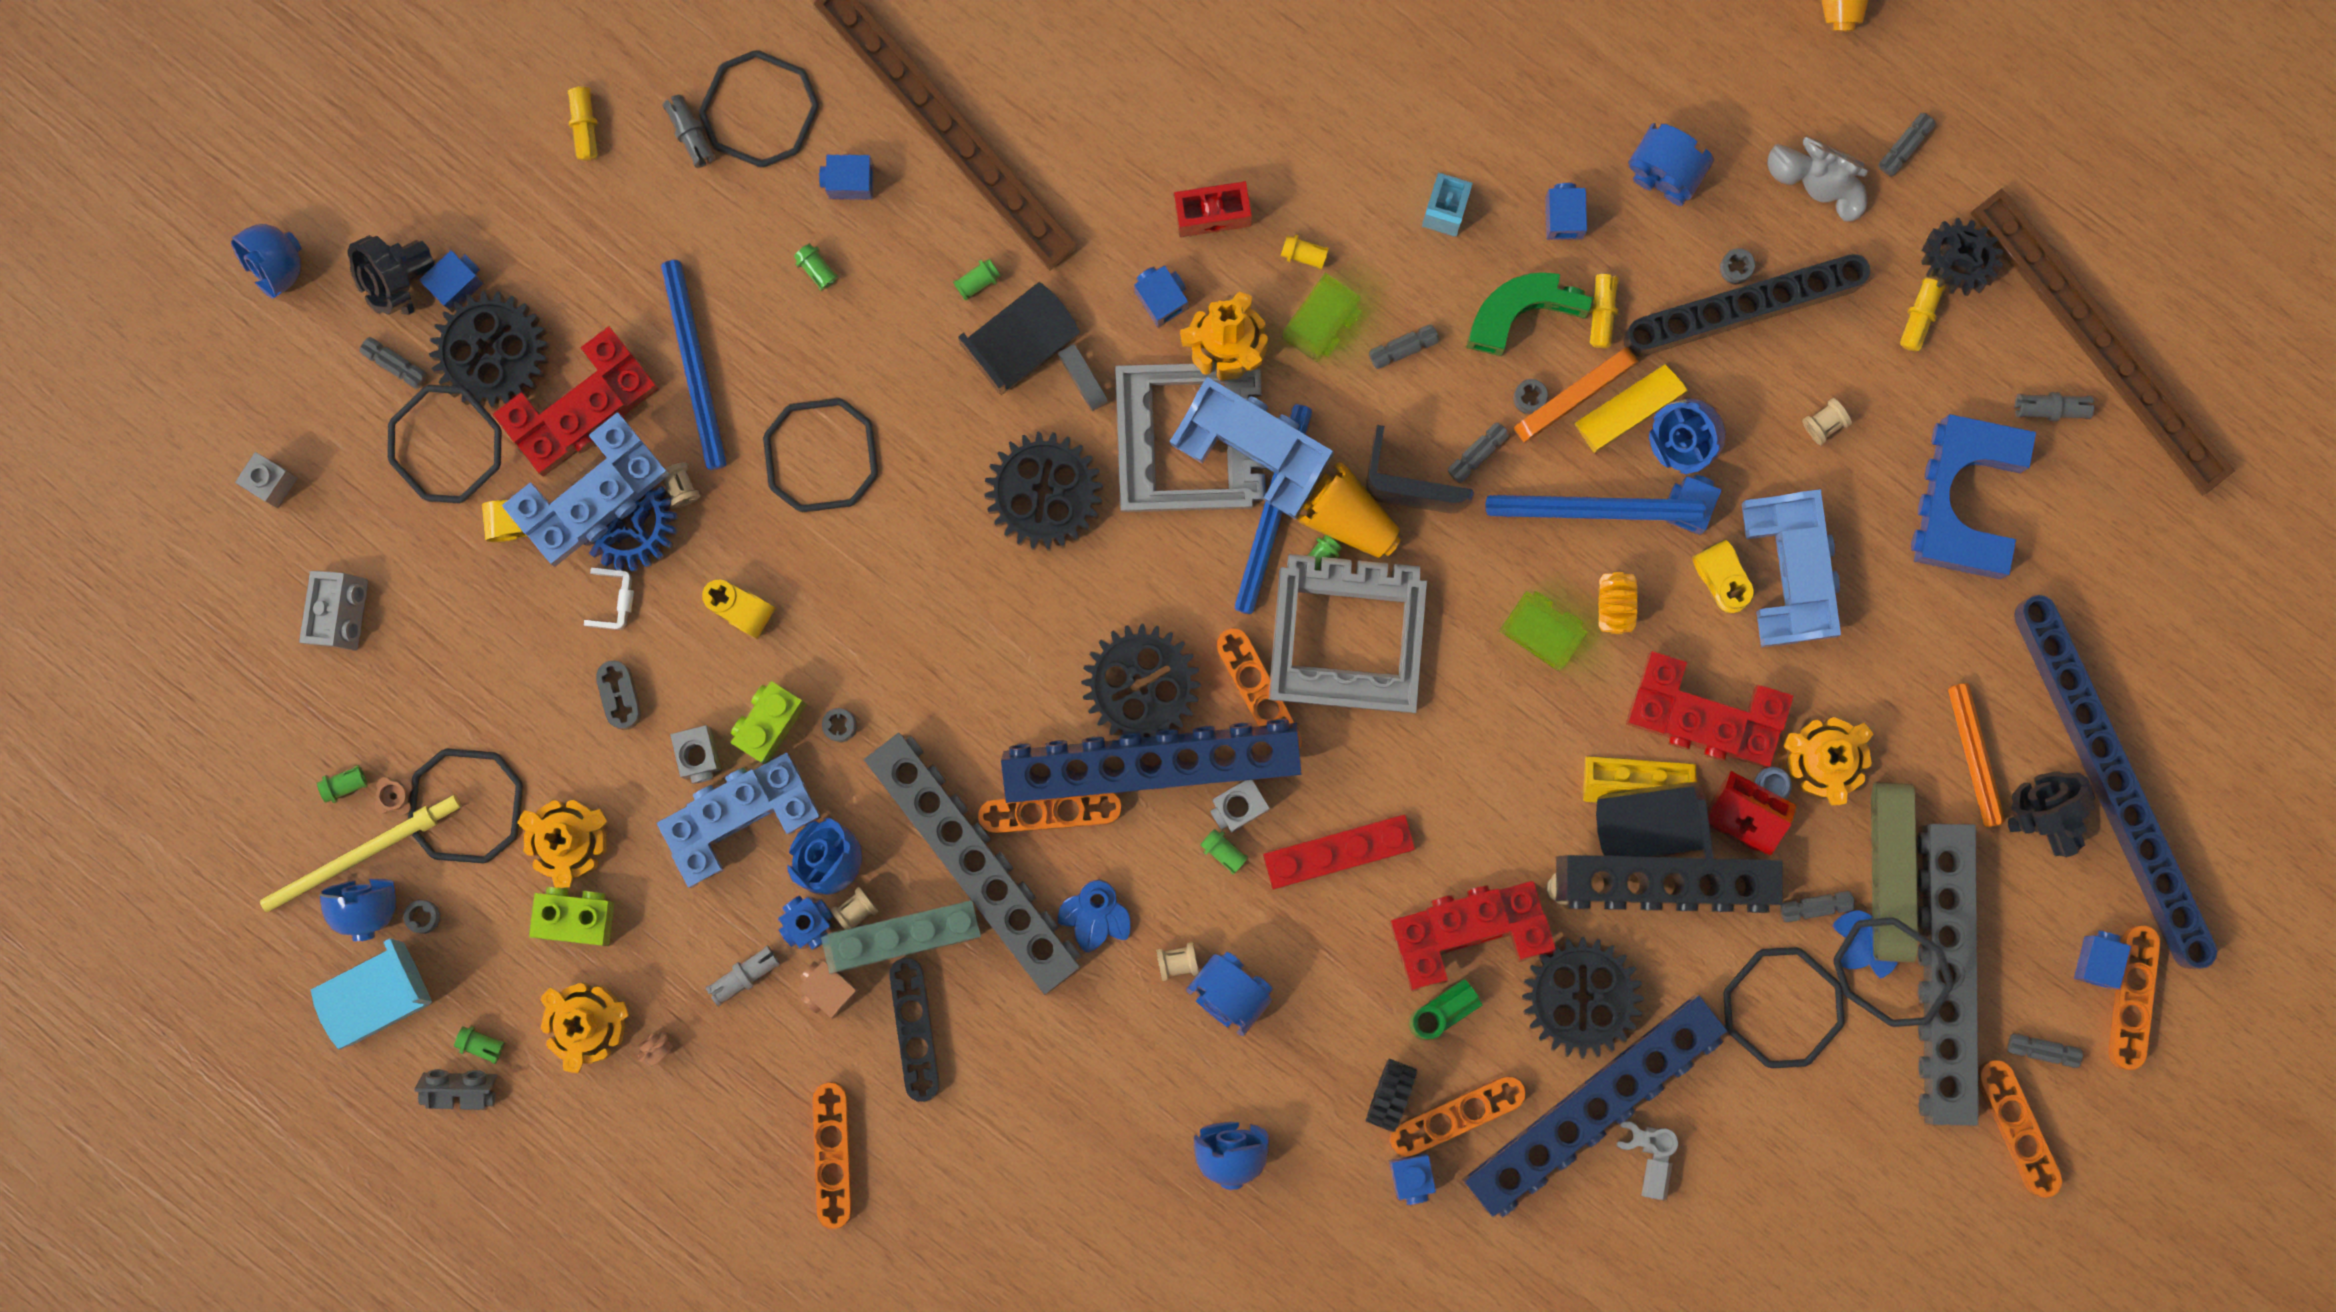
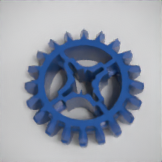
[584,486,678,571]

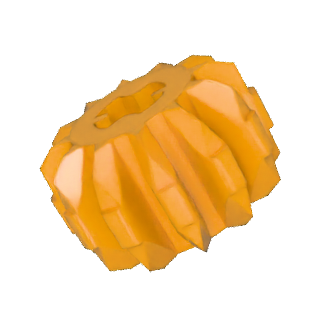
[1598,572,1638,634]

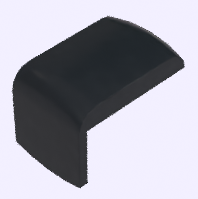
[958,281,1080,395]
[1366,424,1474,514]
[1596,782,1714,864]

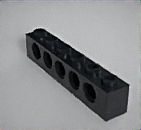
[1556,855,1783,913]

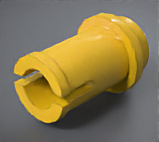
[1281,234,1329,270]

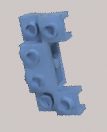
[1170,377,1334,519]
[502,412,670,567]
[1741,489,1841,648]
[656,752,822,888]

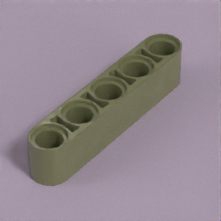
[1871,782,1918,962]

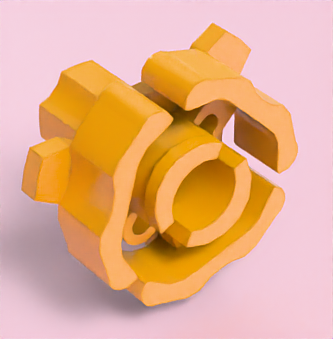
[1180,292,1268,381]
[1784,717,1873,806]
[517,800,608,888]
[540,983,629,1073]

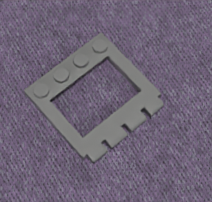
[1115,363,1266,512]
[1269,554,1427,713]

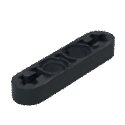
[889,958,940,1102]

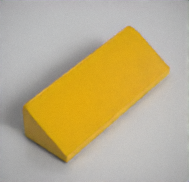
[1574,364,1688,454]
[1583,756,1697,803]

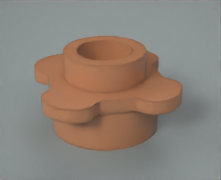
[374,777,413,815]
[637,1031,673,1066]

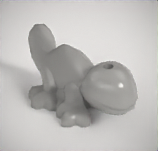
[1767,136,1869,222]

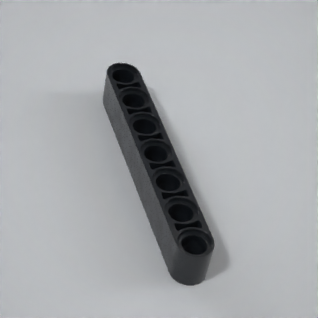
[1623,254,1870,357]

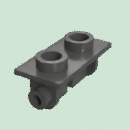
[415,1069,497,1110]

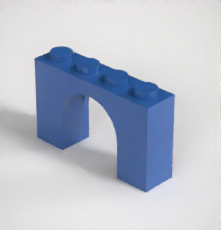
[1911,414,2036,580]

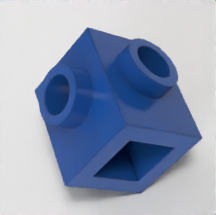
[778,895,835,951]

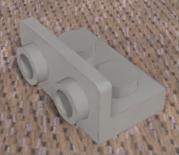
[299,571,368,651]

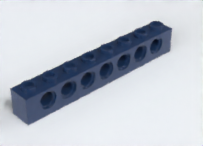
[1001,719,1301,803]
[1462,995,1727,1217]

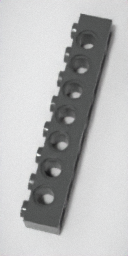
[863,732,1081,995]
[1917,824,1978,1125]

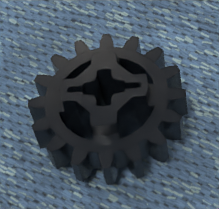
[1921,218,2003,296]

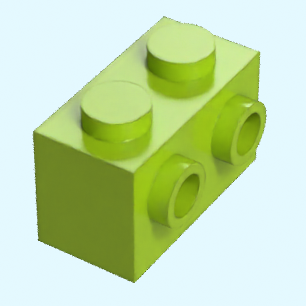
[730,681,807,764]
[529,887,615,946]

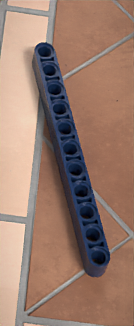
[2014,595,2217,969]

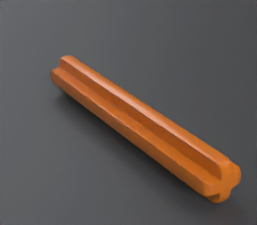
[1948,683,2005,827]

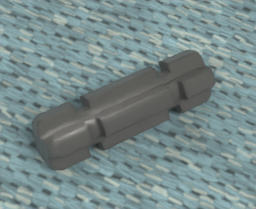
[1878,113,1936,177]
[1369,324,1439,369]
[359,337,427,389]
[1448,422,1509,483]
[1780,891,1854,923]
[2008,1034,2083,1068]

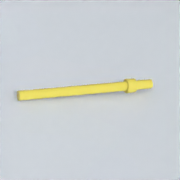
[260,795,462,913]

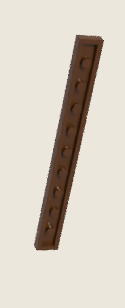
[813,0,1077,271]
[1970,188,2235,496]

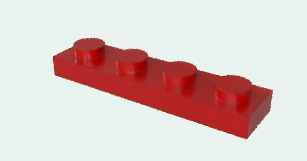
[1263,814,1415,890]

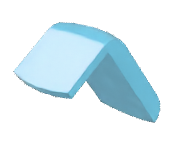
[311,938,432,1049]

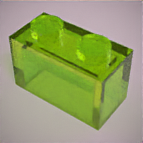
[1282,272,1362,363]
[1499,591,1588,672]

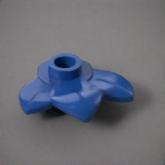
[1058,880,1131,952]
[1833,910,1898,979]

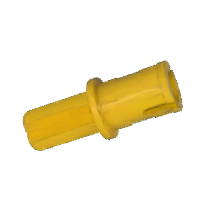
[568,87,598,161]
[1589,274,1619,348]
[1900,278,1945,352]

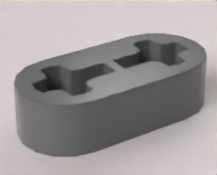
[1058,344,1108,412]
[596,661,641,730]

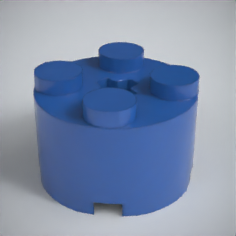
[1628,123,1714,206]
[1186,952,1273,1036]

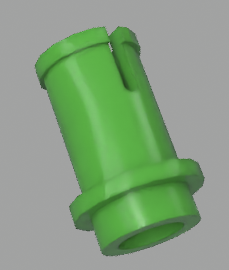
[794,243,838,291]
[953,258,1001,301]
[1307,535,1342,571]
[317,765,368,803]
[1200,829,1248,874]
[454,1026,505,1064]

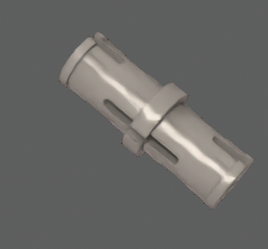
[705,945,781,1007]

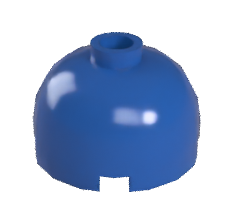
[231,224,302,299]
[1649,398,1726,474]
[788,818,862,895]
[319,879,396,941]
[1194,1122,1269,1190]

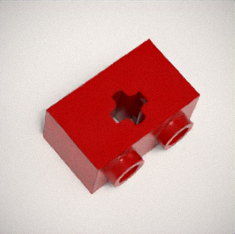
[1174,181,1252,238]
[1707,770,1797,856]

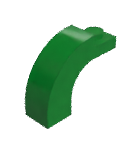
[1466,272,1593,357]

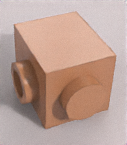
[798,960,860,1018]

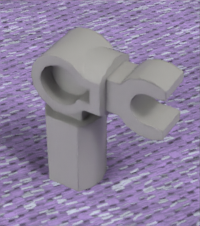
[1616,1121,1678,1201]

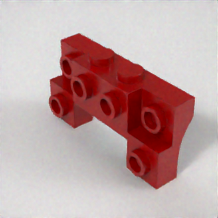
[492,326,659,477]
[1626,651,1794,768]
[1390,880,1556,993]

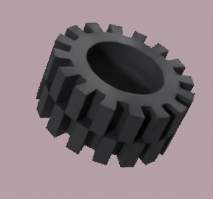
[1366,1058,1418,1132]

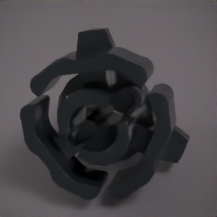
[347,235,434,315]
[2008,771,2095,858]

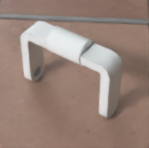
[583,568,634,630]

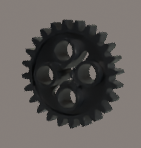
[429,291,550,410]
[984,432,1103,551]
[1081,623,1201,738]
[1522,937,1644,1059]

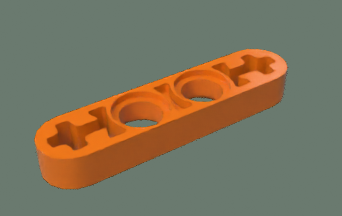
[1513,347,1639,443]
[1217,628,1302,750]
[978,793,1122,834]
[2108,926,2160,1070]
[1978,1060,2062,1198]
[1389,1076,1526,1157]
[813,1082,852,1229]

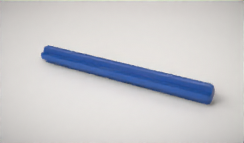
[661,260,727,470]
[1235,404,1312,614]
[1485,495,1706,521]

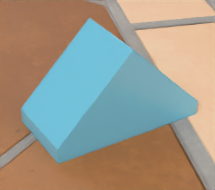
[1422,173,1473,237]

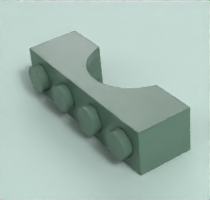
[821,900,981,974]

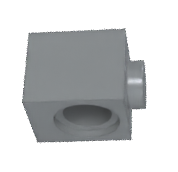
[235,452,297,508]
[670,725,722,784]
[1210,780,1270,833]

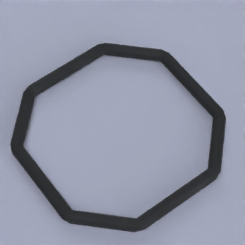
[699,51,819,167]
[387,385,502,503]
[763,398,878,512]
[408,749,523,864]
[1833,917,1954,1027]
[1723,947,1845,1069]

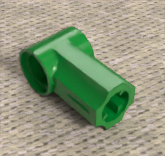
[1409,978,1483,1040]

